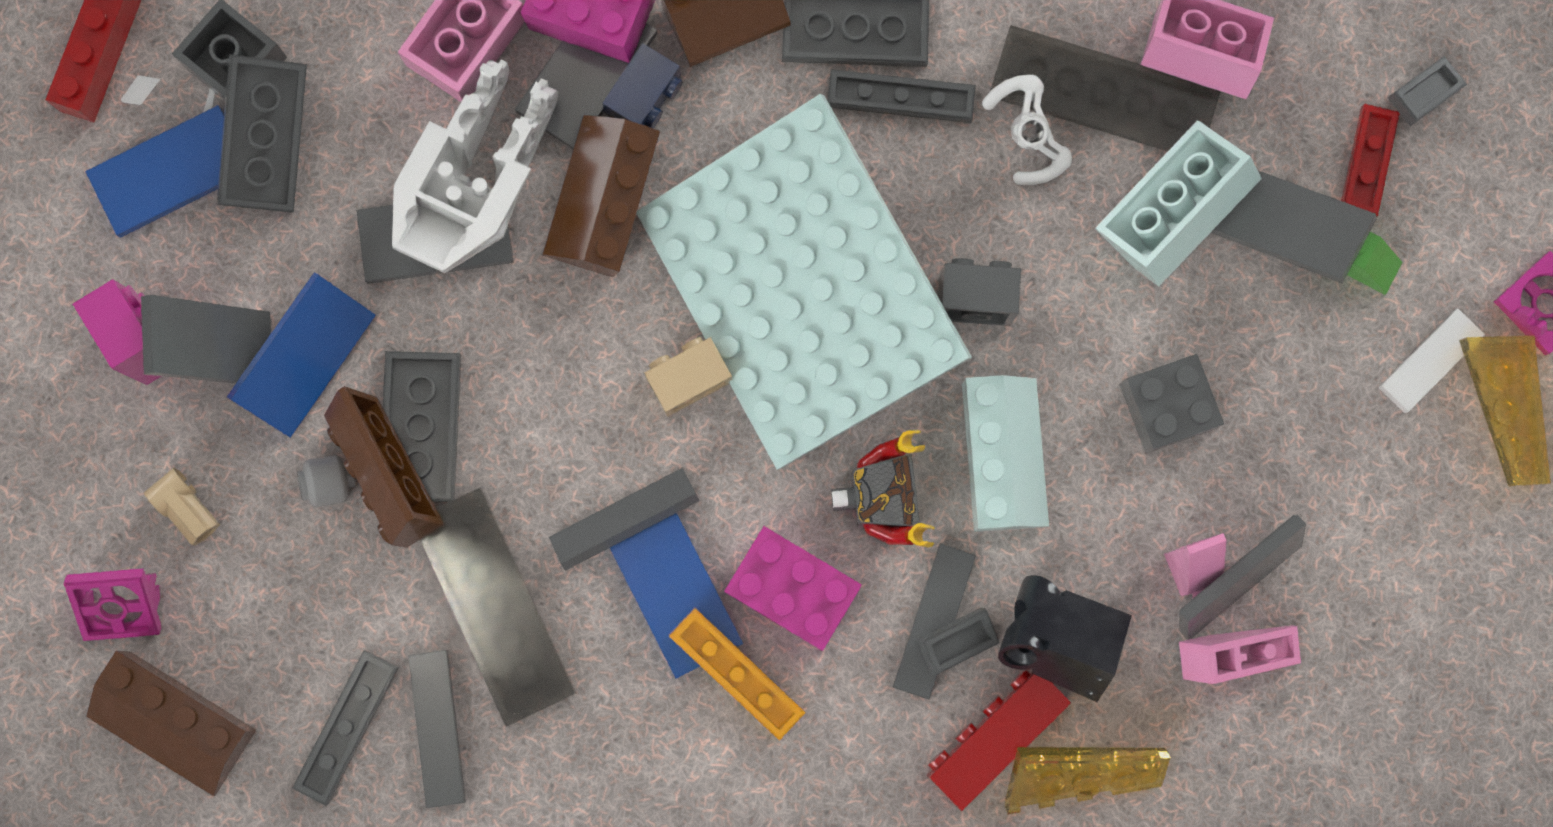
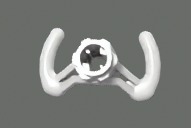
[982,74,1072,185]

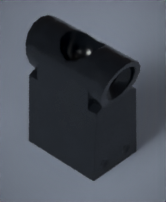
[998,575,1132,702]

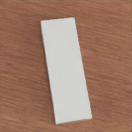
[1378,308,1485,413]

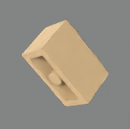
[644,337,733,417]

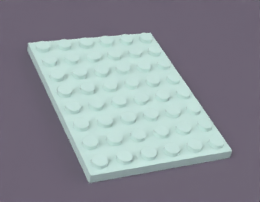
[636,94,972,470]

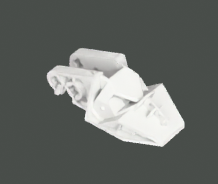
[392,60,559,273]

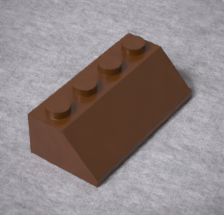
[542,115,660,277]
[324,386,444,548]
[86,651,256,796]

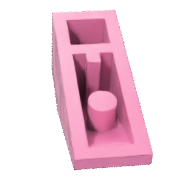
[1164,533,1226,598]
[1179,625,1301,684]

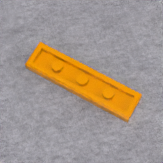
[669,608,806,741]

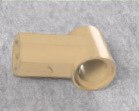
[144,467,220,546]

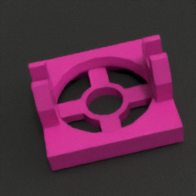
[1493,251,1553,355]
[63,568,161,641]

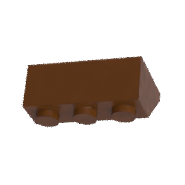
[661,0,791,67]

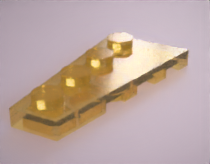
[1459,335,1551,487]
[1005,747,1170,815]

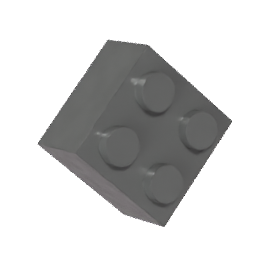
[172,0,287,100]
[938,258,1021,326]
[1119,354,1224,454]

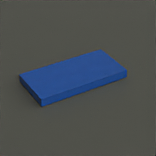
[85,105,224,238]
[227,272,376,438]
[610,513,743,679]

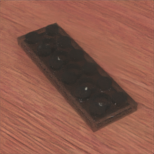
[990,25,1221,151]
[420,488,577,727]

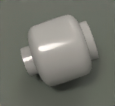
[297,455,355,507]

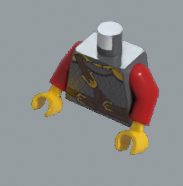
[831,430,935,548]

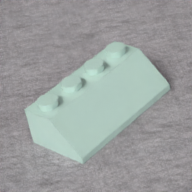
[1096,120,1262,287]
[962,375,1049,532]

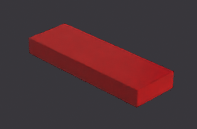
[1341,104,1400,217]

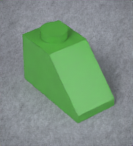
[1347,232,1403,295]

